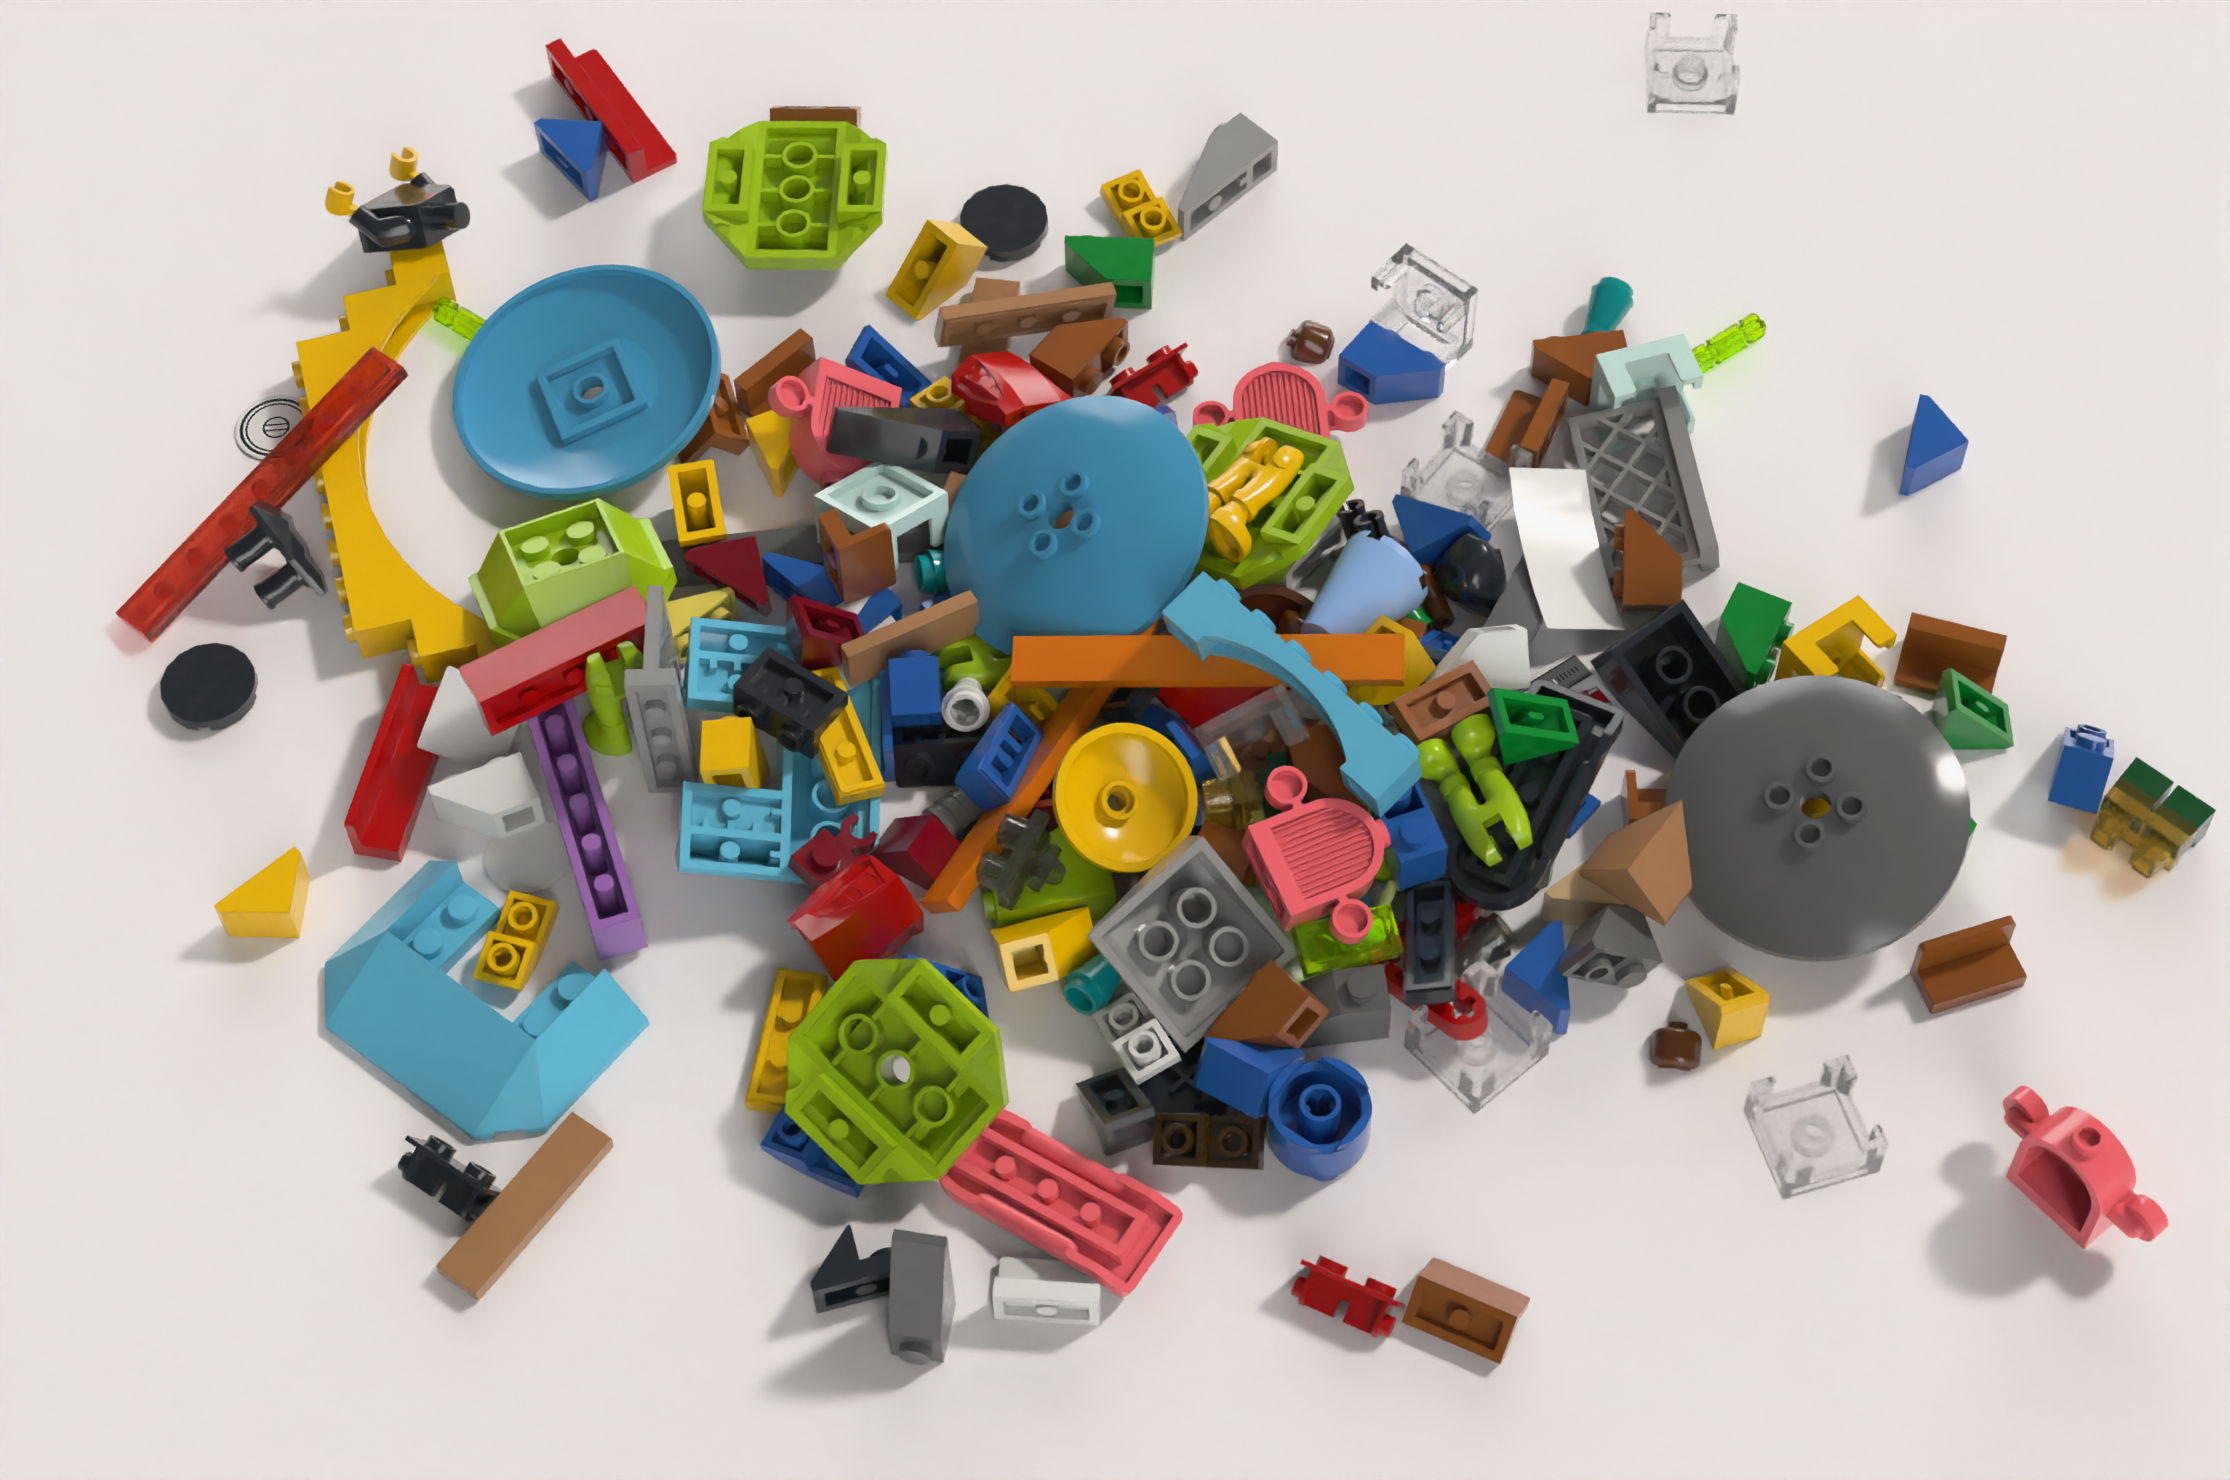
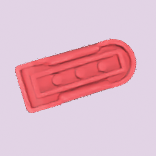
[938,1109,1183,1297]

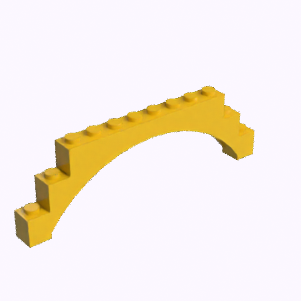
[291,240,501,684]

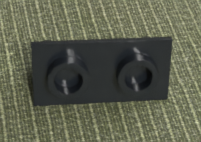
[398,1135,502,1222]

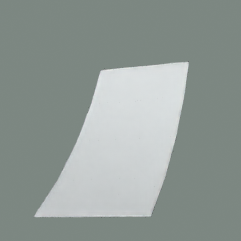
[1509,467,1625,630]

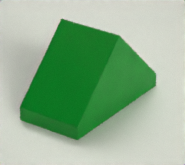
[1931,668,2014,750]
[1486,688,1580,766]

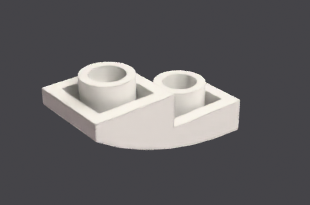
[1092,992,1181,1085]

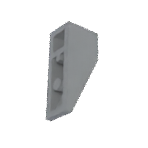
[1178,112,1278,241]

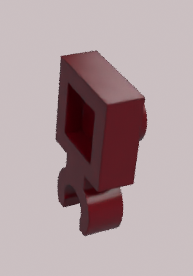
[788,814,878,891]

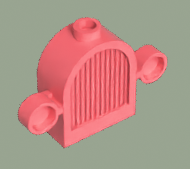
[768,357,902,490]
[1192,362,1368,439]
[1241,766,1391,945]
[2002,1086,2168,1249]

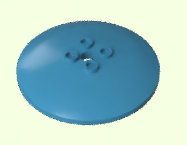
[452,264,721,501]
[944,395,1209,658]

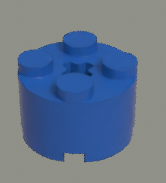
[1267,1057,1372,1182]

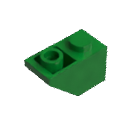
[1064,235,1155,309]
[1715,582,1795,691]

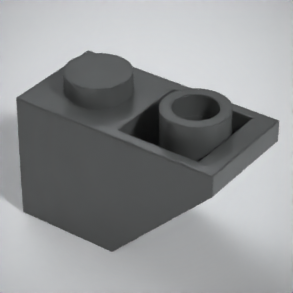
[1558,904,1663,988]

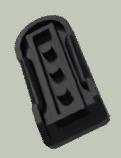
[1446,679,1624,911]

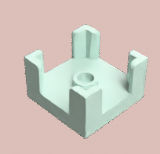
[1588,333,1704,454]
[814,462,949,570]

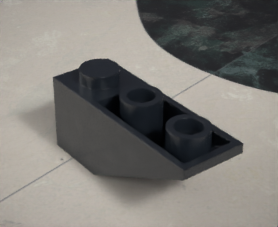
[826,407,983,473]

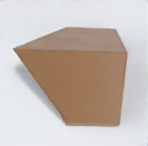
[1579,800,1692,926]

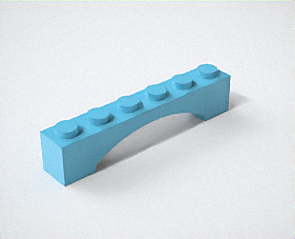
[1162,571,1422,818]

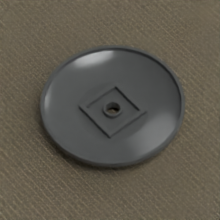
[1664,675,1971,962]

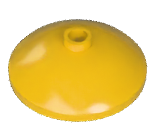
[1052,723,1198,873]

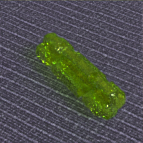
[432,297,486,341]
[1691,313,1767,374]

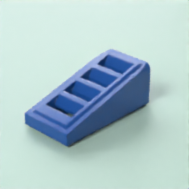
[954,702,1044,811]

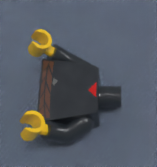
[325,147,470,253]

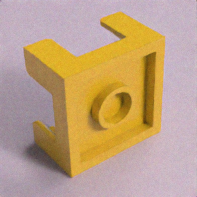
[1774,595,1897,688]

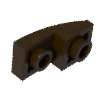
[1152,1112,1265,1170]

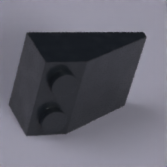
[1590,599,1747,759]

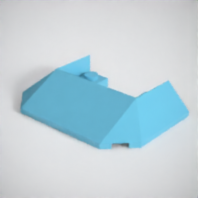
[674,617,881,884]
[325,860,650,1141]

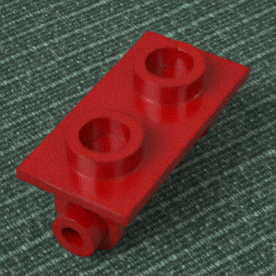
[1106,342,1198,408]
[1291,1255,1406,1338]

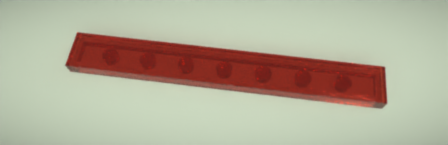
[115,346,409,643]

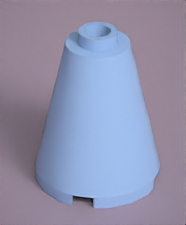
[1301,530,1428,634]

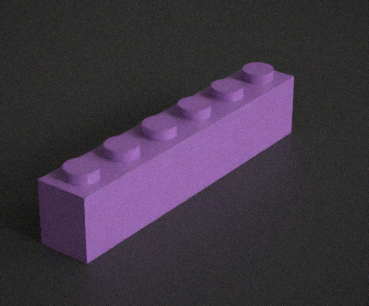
[527,698,648,961]

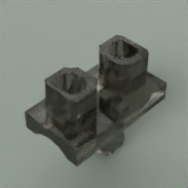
[976,809,1067,911]

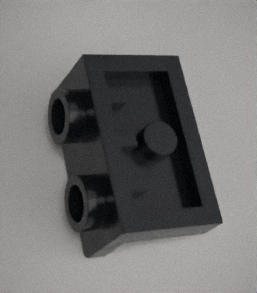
[733,647,848,759]
[893,716,993,788]

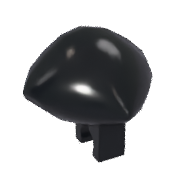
[1434,534,1507,617]

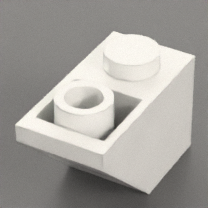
[1424,624,1531,691]
[427,752,546,840]

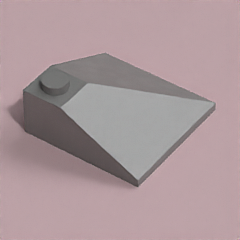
[1086,836,1299,1053]

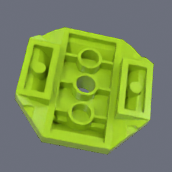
[702,121,888,270]
[1186,417,1355,590]
[468,498,677,647]
[785,958,1009,1185]

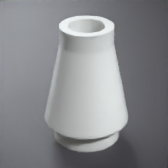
[941,677,990,732]

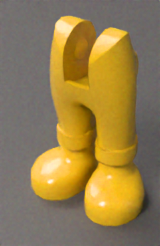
[1204,436,1304,563]

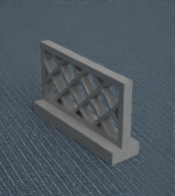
[1567,385,1720,584]
[624,585,698,793]

